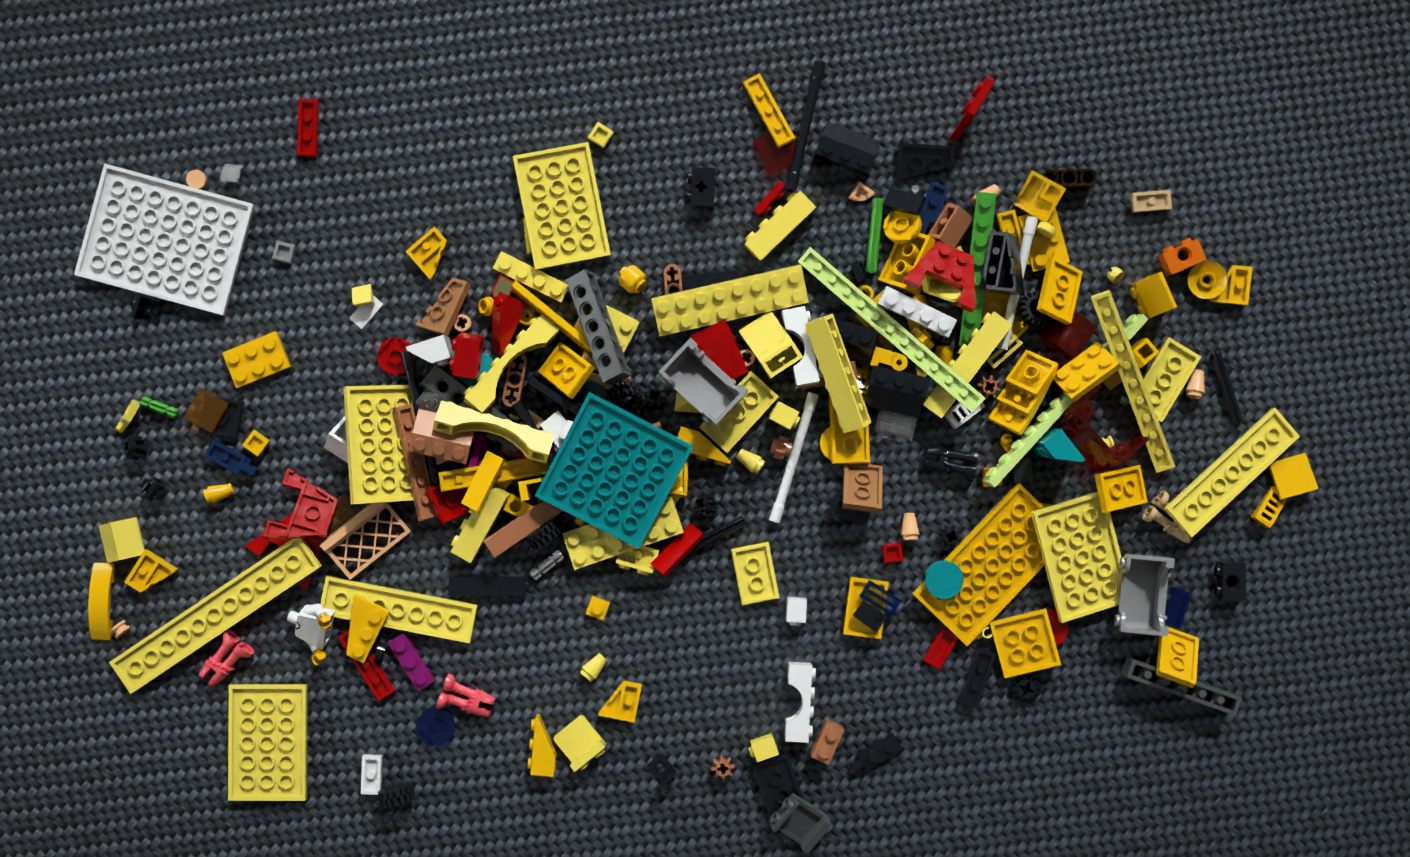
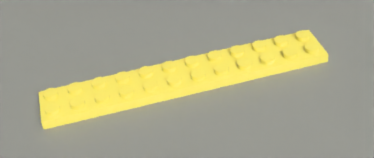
[109,538,322,694]

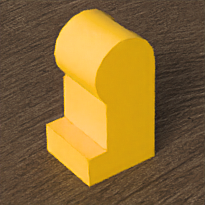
[870,346,908,371]
[503,493,535,517]

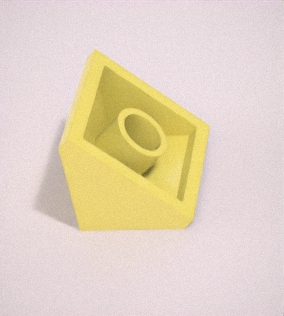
[99,517,145,563]

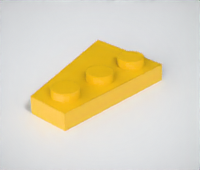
[346,594,390,663]

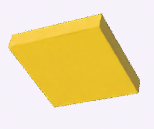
[1268,453,1319,500]

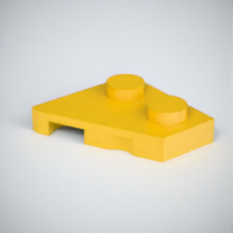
[1209,265,1253,306]
[124,549,178,593]
[598,680,642,723]

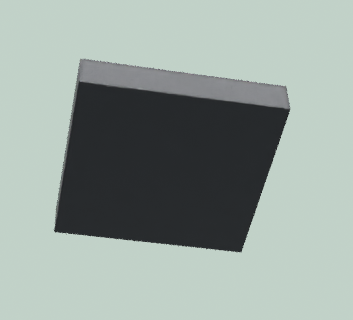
[199,395,245,439]

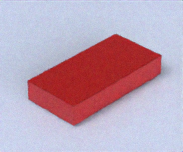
[922,627,958,670]

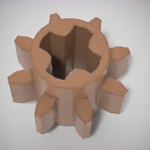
[976,375,1001,399]
[770,436,792,460]
[711,755,735,780]

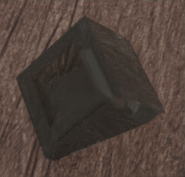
[219,164,244,185]

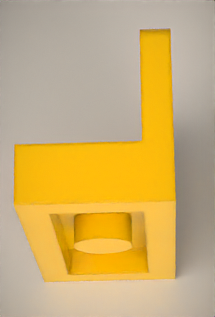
[518,477,544,501]

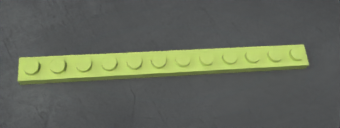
[798,247,986,413]
[983,314,1148,488]

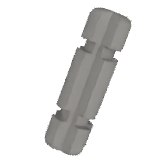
[530,550,564,580]

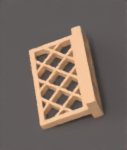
[320,502,411,579]

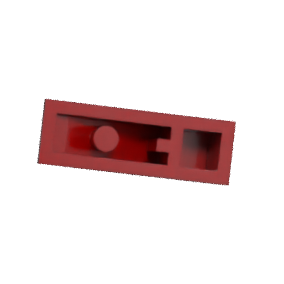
[492,292,526,356]

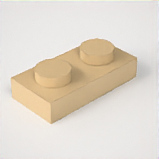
[1130,190,1172,213]

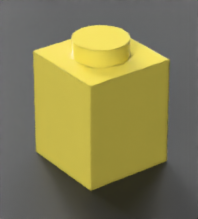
[748,733,779,762]

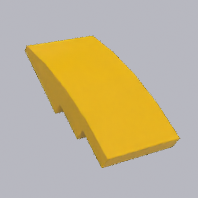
[988,350,1059,436]

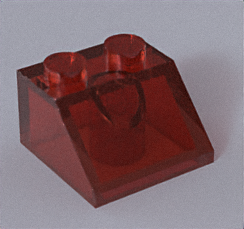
[1039,312,1098,359]

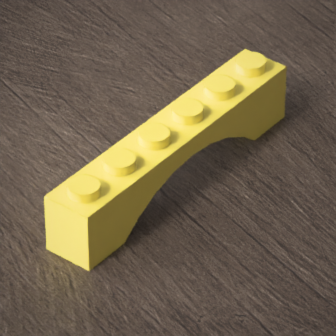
[464,314,560,413]
[433,401,555,464]

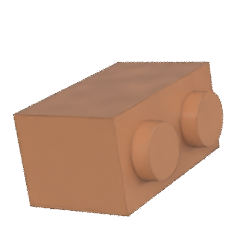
[928,203,973,248]
[809,718,845,765]

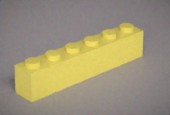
[923,311,1013,418]
[805,313,872,433]

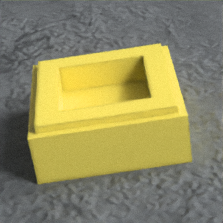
[587,122,614,149]

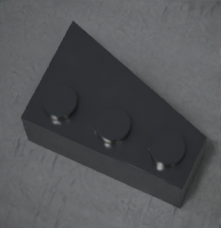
[980,231,1025,296]

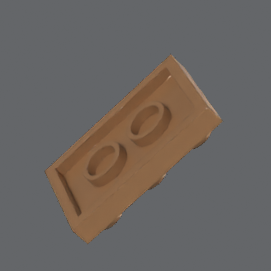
[842,464,883,514]

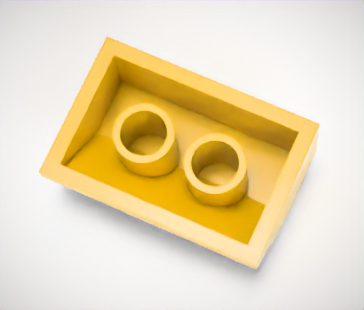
[878,233,937,296]

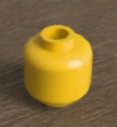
[618,265,647,294]

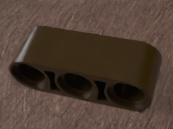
[1041,169,1097,189]

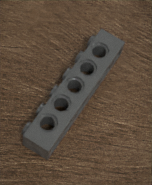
[566,269,631,385]
[421,365,519,454]
[1121,656,1242,716]

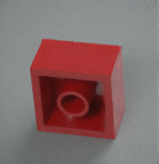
[450,332,484,379]

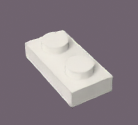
[361,754,383,795]

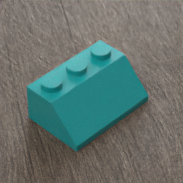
[1031,429,1085,462]

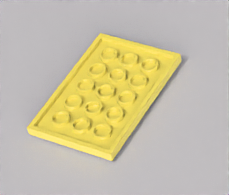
[513,142,611,270]
[343,385,420,505]
[1031,491,1122,623]
[228,684,308,801]

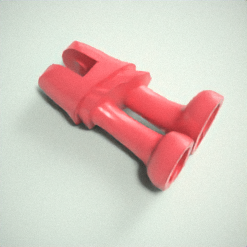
[199,629,254,688]
[436,673,496,717]

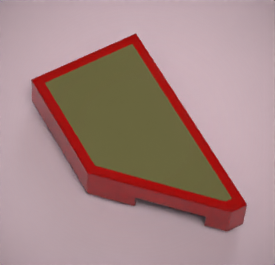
[491,274,514,299]

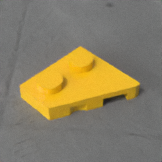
[405,226,448,280]

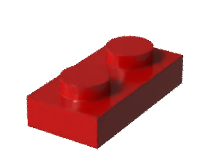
[753,181,785,217]

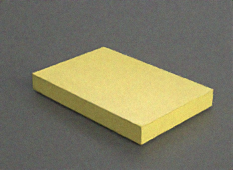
[731,542,780,606]

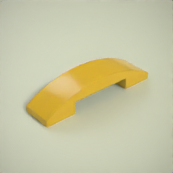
[88,563,115,640]

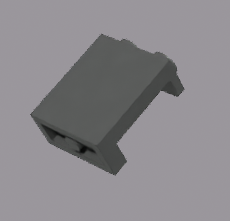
[769,793,832,854]

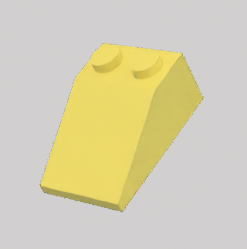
[574,305,641,355]

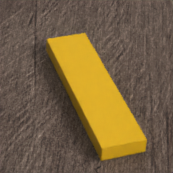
[743,73,796,149]

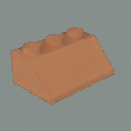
[408,408,474,464]

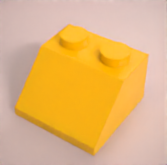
[1130,272,1177,318]

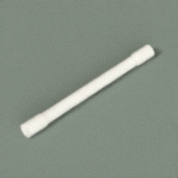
[996,216,1038,350]
[769,392,819,523]

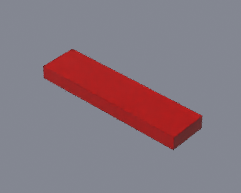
[337,630,396,702]

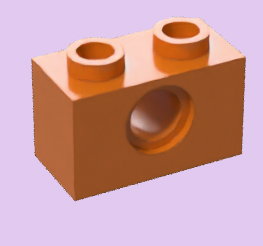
[1157,238,1207,277]

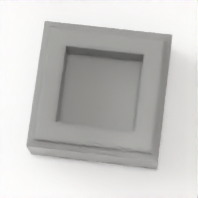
[272,241,297,264]

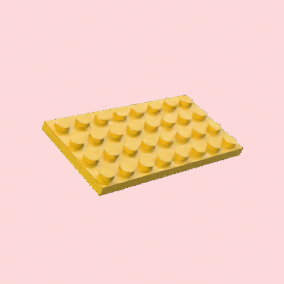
[912,483,1045,646]

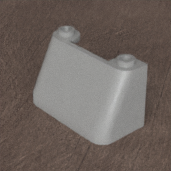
[658,338,748,426]
[1114,554,1175,636]

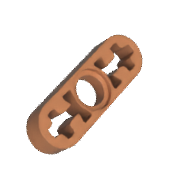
[664,264,683,295]
[502,354,528,407]

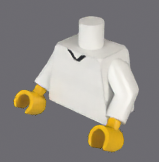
[287,604,335,665]

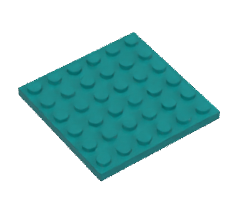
[535,392,694,549]

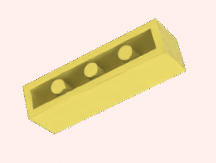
[744,191,816,262]
[451,484,510,563]

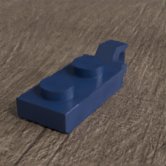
[919,181,950,234]
[204,439,260,476]

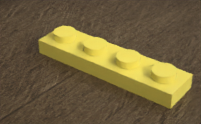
[493,251,568,303]

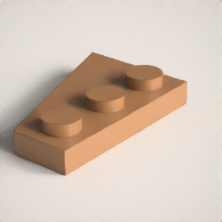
[415,277,471,336]

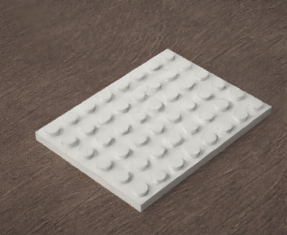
[74,163,255,316]

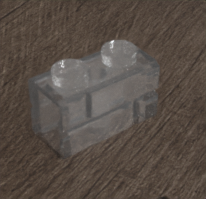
[873,409,917,443]

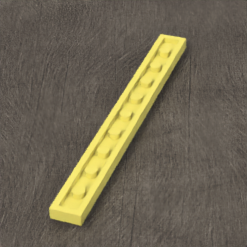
[1091,290,1175,473]

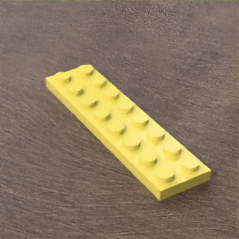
[651,265,809,336]
[1164,408,1300,537]
[321,576,478,643]

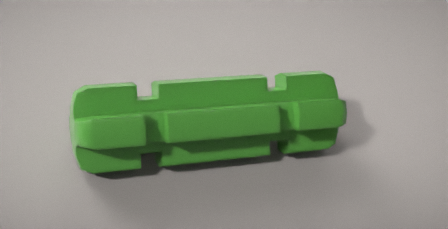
[140,397,179,418]

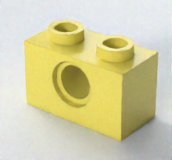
[768,401,800,429]

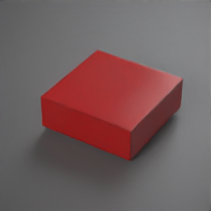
[881,542,904,564]

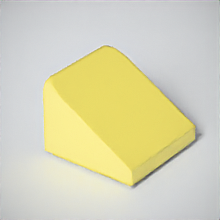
[352,284,375,307]

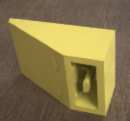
[739,311,803,379]

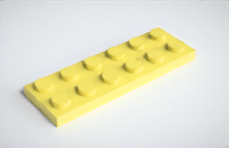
[562,496,684,570]

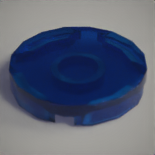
[417,706,455,746]

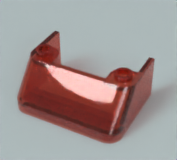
[1052,384,1149,472]

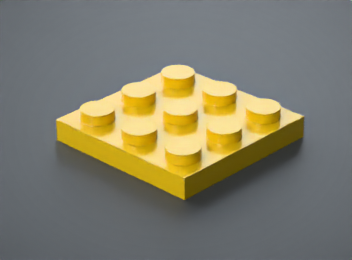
[990,608,1061,678]

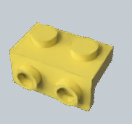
[616,546,659,575]

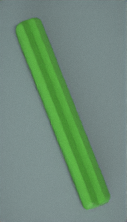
[866,198,884,274]

